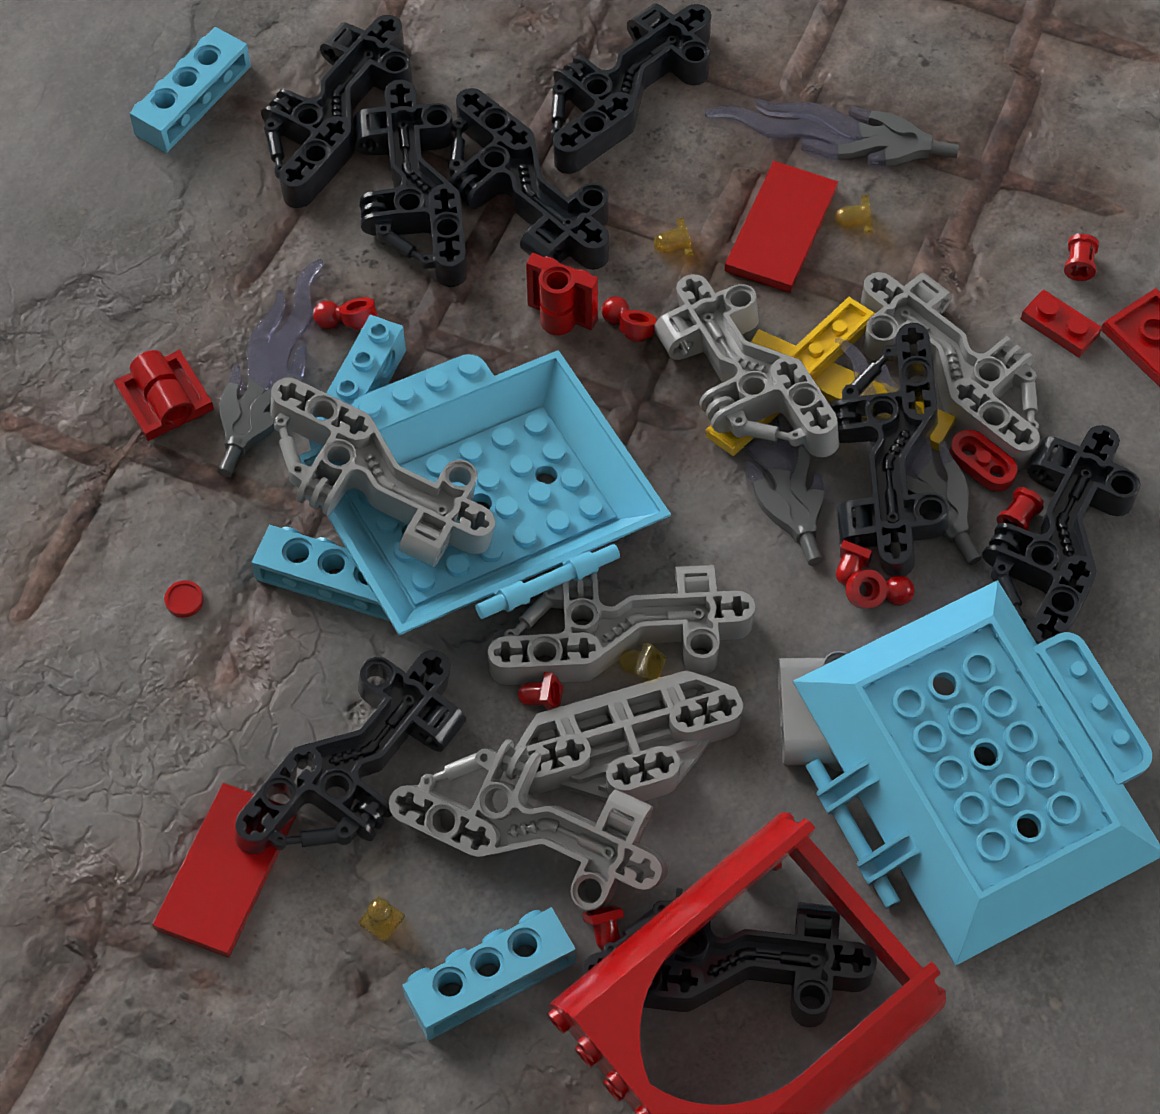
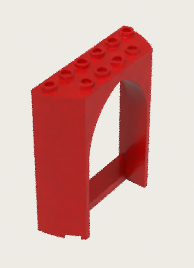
[547,812,946,1114]

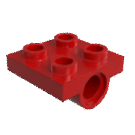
[526,252,598,335]
[114,350,214,441]

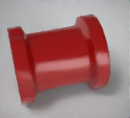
[1064,234,1099,281]
[996,487,1044,531]

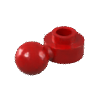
[601,296,657,342]
[313,297,378,330]
[845,570,915,609]

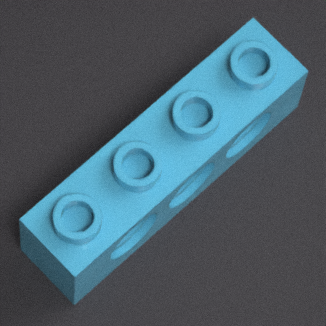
[129,27,251,153]
[309,315,406,450]
[251,524,390,621]
[402,907,576,1041]

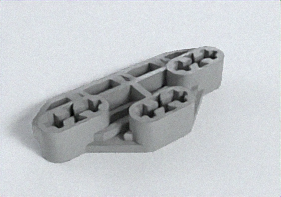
[515,670,743,802]

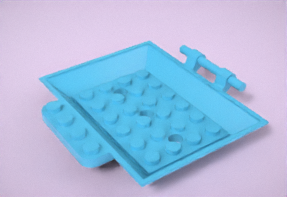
[299,350,671,635]
[793,580,1160,966]

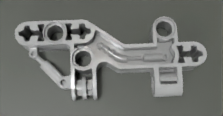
[860,272,1040,470]
[654,274,839,457]
[270,378,495,567]
[488,565,755,685]
[389,739,669,910]

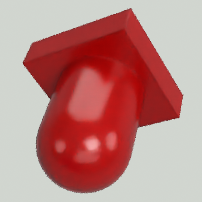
[835,540,872,586]
[518,672,564,711]
[582,905,624,951]

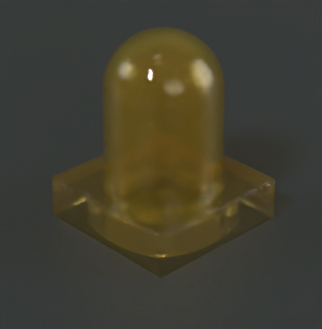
[835,194,873,234]
[653,217,694,257]
[620,643,667,682]
[358,896,405,943]

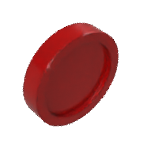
[164,580,204,618]

